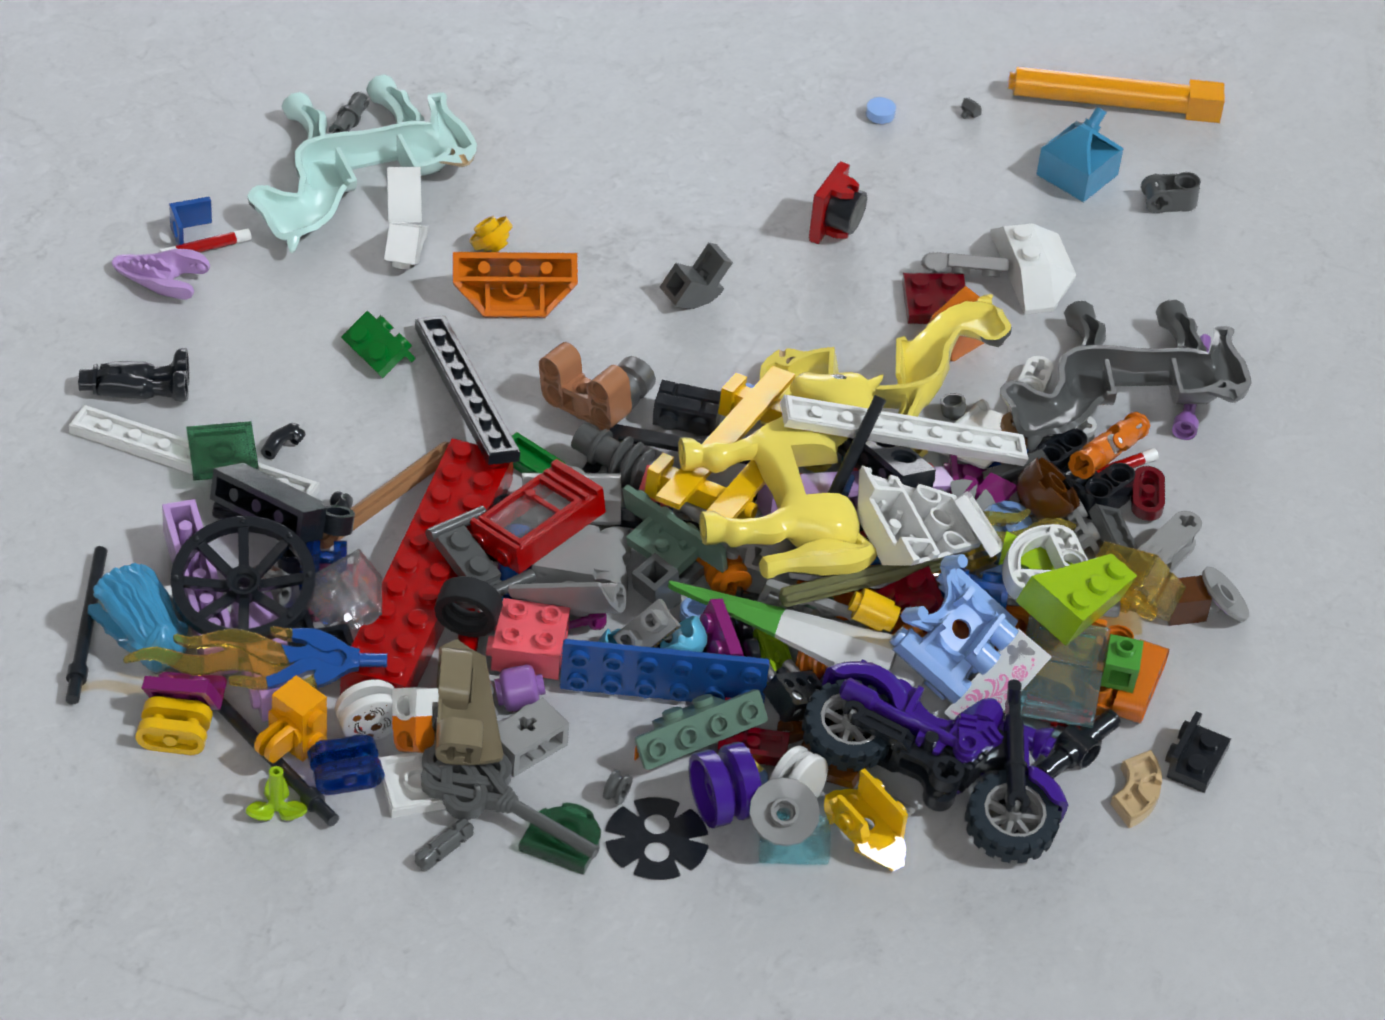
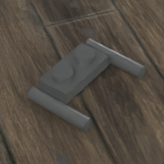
[425,506,536,596]

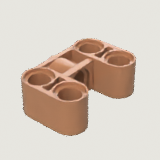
[539,342,632,430]

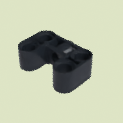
[1038,428,1135,520]

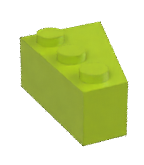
[1015,553,1137,646]

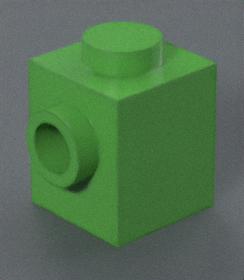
[1100,634,1144,693]

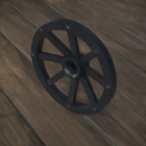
[170,516,316,645]

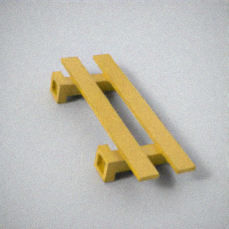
[645,366,795,519]

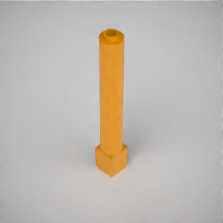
[1008,67,1225,123]

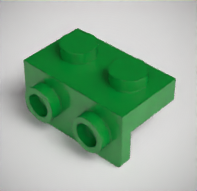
[341,310,416,378]

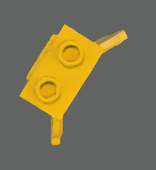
[824,768,908,871]

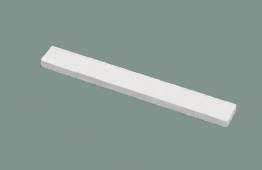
[780,394,1029,466]
[69,405,320,497]

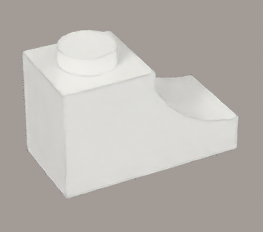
[384,222,428,269]

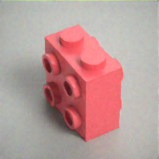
[486,598,570,680]

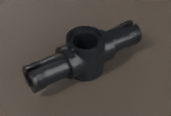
[1036,709,1121,779]

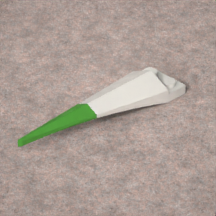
[668,581,925,689]

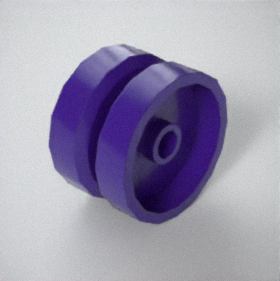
[688,742,762,829]

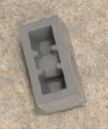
[498,698,569,777]

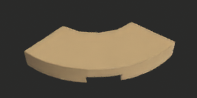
[1110,750,1162,828]

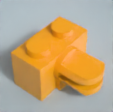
[254,675,327,763]

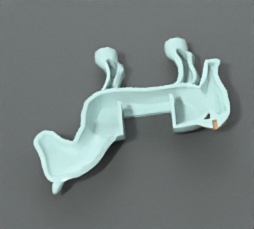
[247,75,477,253]

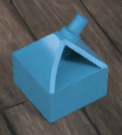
[1036,107,1124,203]

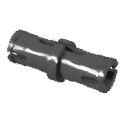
[328,92,370,133]

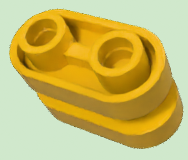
[135,696,213,755]

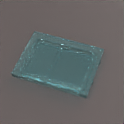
[1021,615,1110,728]

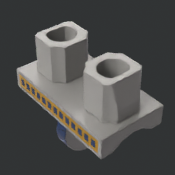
[613,599,681,648]

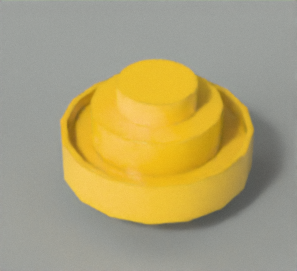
[469,216,513,252]

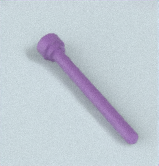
[1172,334,1211,440]

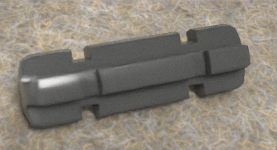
[415,818,474,871]

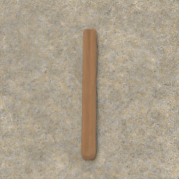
[315,442,449,550]

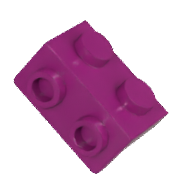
[699,599,744,656]

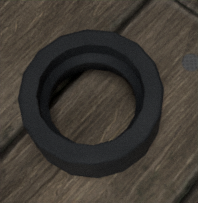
[434,576,503,638]

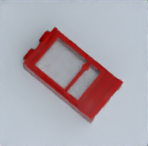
[470,459,606,574]

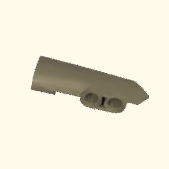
[435,639,504,765]

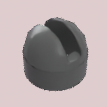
[940,393,966,421]

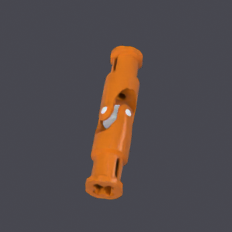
[1068,412,1150,479]

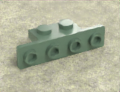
[622,485,728,575]
[635,689,768,770]

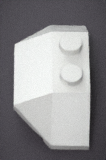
[990,223,1076,315]

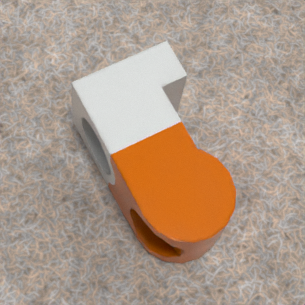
[392,687,439,753]

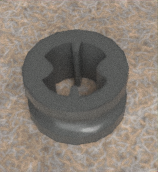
[603,769,633,805]

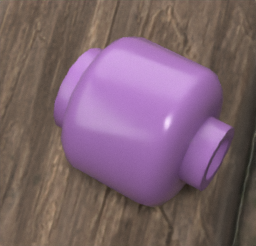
[494,665,546,712]

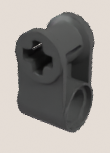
[1141,172,1201,213]

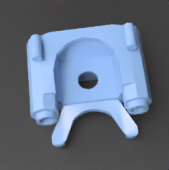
[889,554,1018,704]

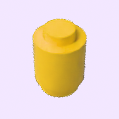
[848,588,901,632]

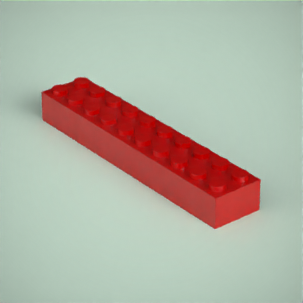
[340,438,513,695]

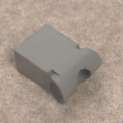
[530,517,632,595]

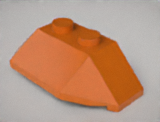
[453,252,578,318]

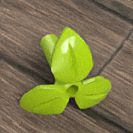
[245,766,308,821]

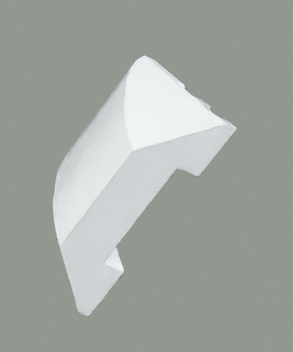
[857,466,981,566]

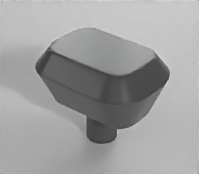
[961,98,982,119]

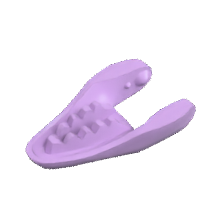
[112,249,210,300]

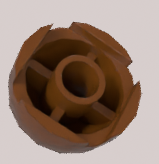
[1017,457,1080,523]

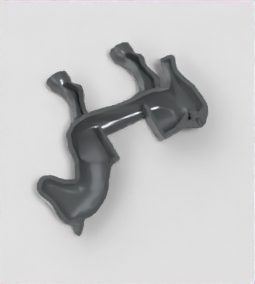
[1000,300,1252,452]

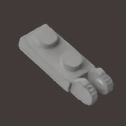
[921,252,1009,277]

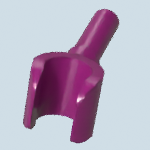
[569,613,607,630]

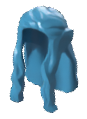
[88,563,188,673]

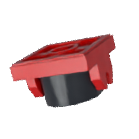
[809,161,867,244]

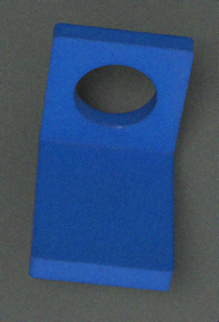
[169,196,212,245]

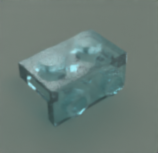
[758,811,831,865]

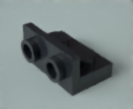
[1165,711,1231,793]

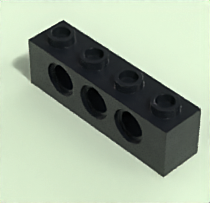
[837,438,936,488]

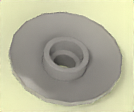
[1202,566,1249,622]
[749,777,820,846]

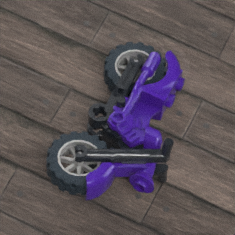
[802,659,1068,863]

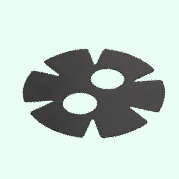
[605,797,709,880]

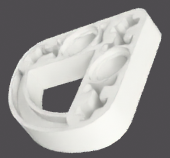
[1002,524,1088,600]

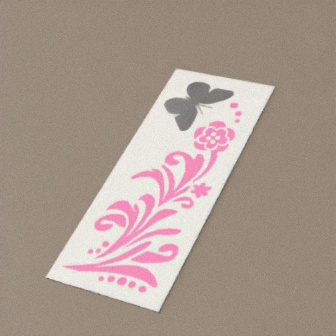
[944,628,1052,720]

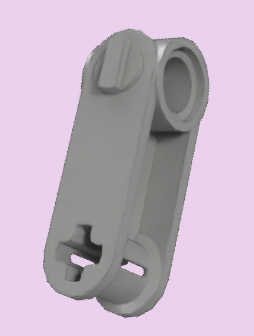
[1128,511,1202,588]

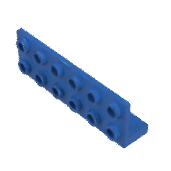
[560,639,769,704]

